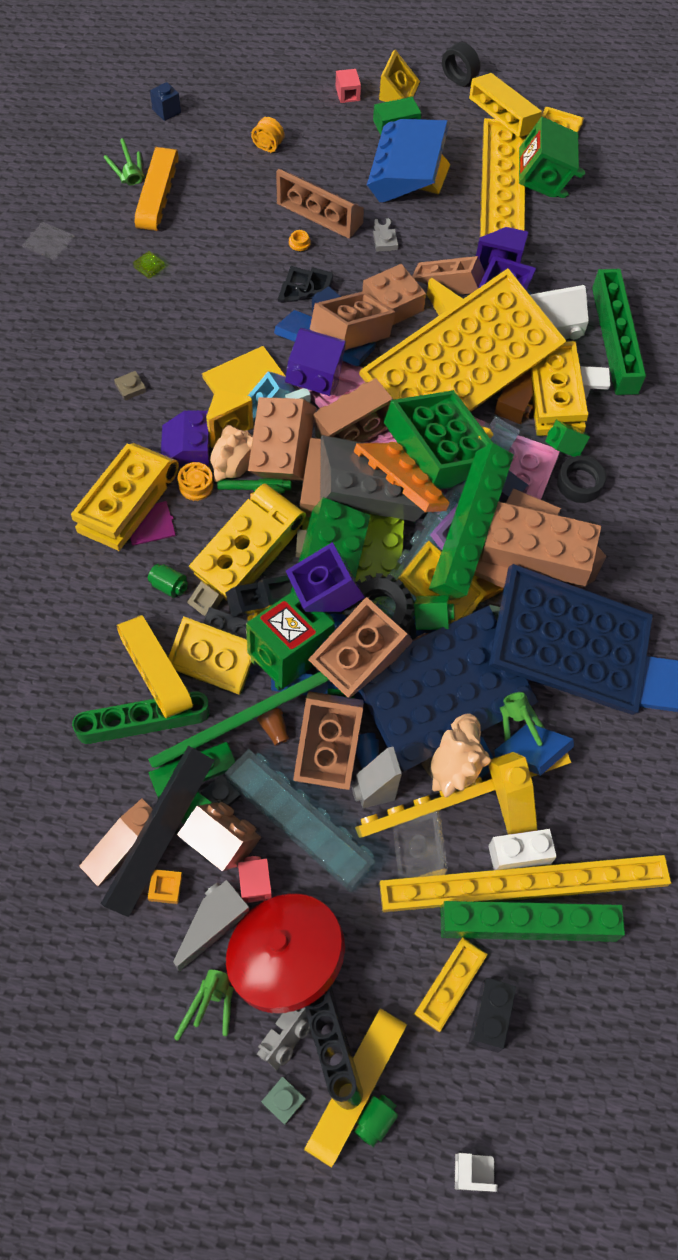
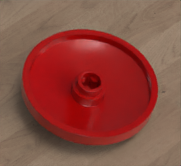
[226,894,345,1013]

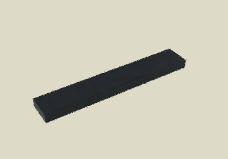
[101,746,215,917]

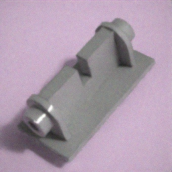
[257,1007,311,1071]

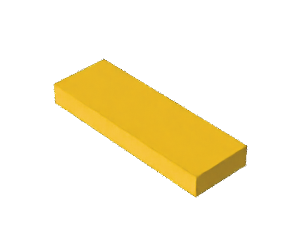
[414,937,488,1032]

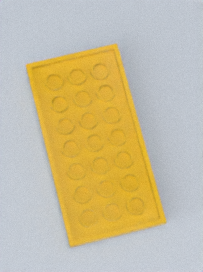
[359,268,566,412]

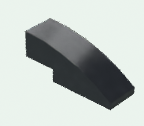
[225,575,292,618]

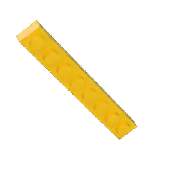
[355,752,571,838]

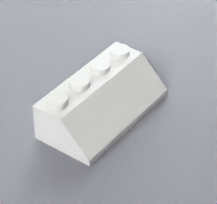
[530,285,588,340]

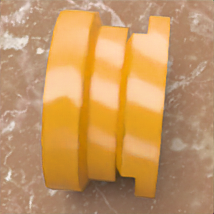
[251,117,285,153]
[178,462,213,501]

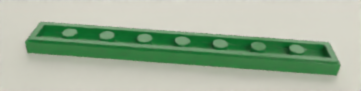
[148,672,329,768]

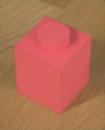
[336,69,361,103]
[238,856,272,903]

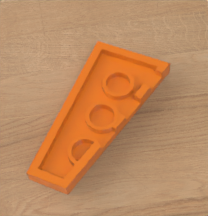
[354,442,450,512]

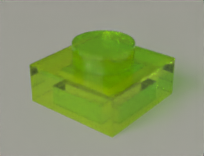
[133,251,165,279]

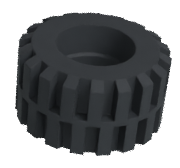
[344,573,415,634]

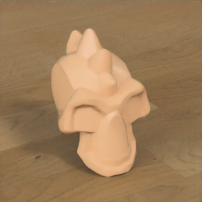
[210,425,253,482]
[431,714,491,798]

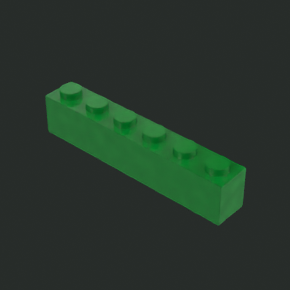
[592,269,646,395]
[429,443,514,600]
[440,901,625,942]

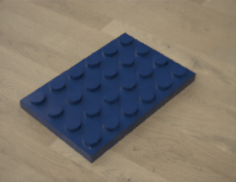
[489,564,653,715]
[360,606,538,772]

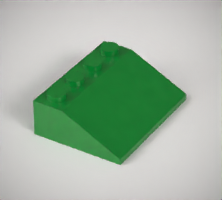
[384,390,493,489]

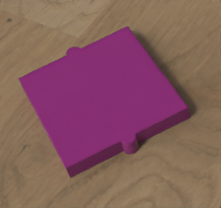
[130,501,176,546]

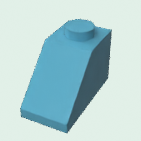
[248,371,296,422]

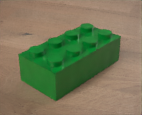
[291,497,371,614]

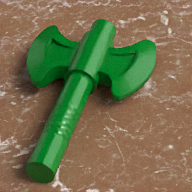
[217,478,292,494]

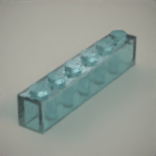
[225,749,376,893]

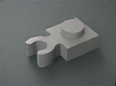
[373,218,398,252]

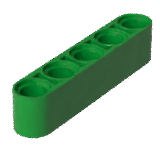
[72,692,210,744]

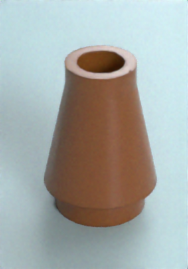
[257,707,290,746]

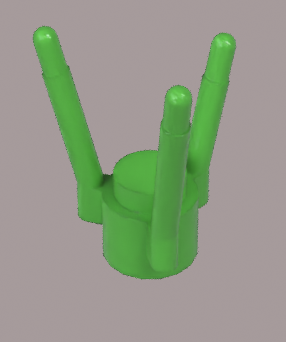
[104,138,145,186]
[500,692,545,746]
[175,970,234,1040]

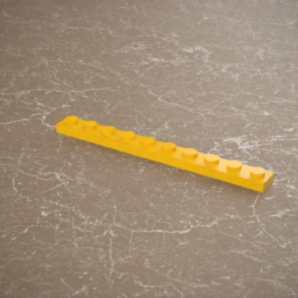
[379,855,671,912]

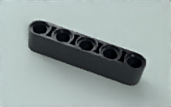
[305,986,363,1110]

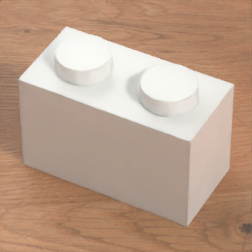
[489,829,556,870]

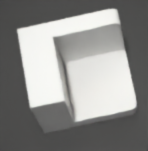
[580,366,610,399]
[455,1153,498,1192]

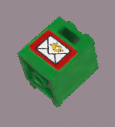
[519,116,585,198]
[246,590,335,691]

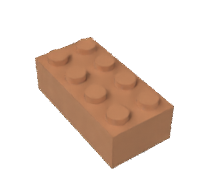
[482,502,601,586]

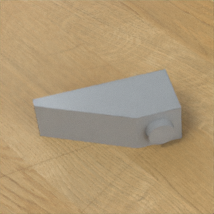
[352,747,401,808]
[173,880,249,971]

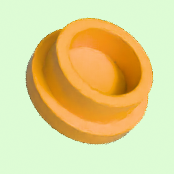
[289,230,311,251]

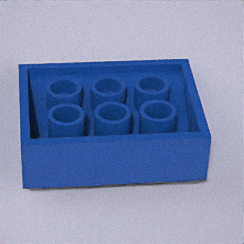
[367,119,449,202]

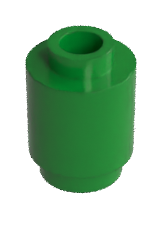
[148,564,188,598]
[353,1094,398,1148]

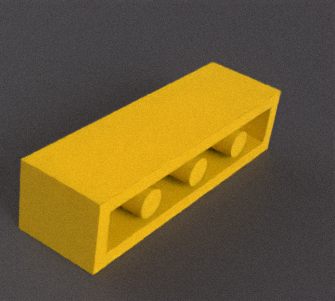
[469,73,542,138]

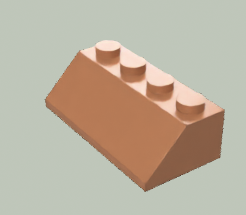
[276,169,364,239]

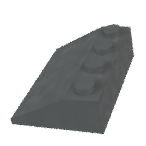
[320,435,424,521]

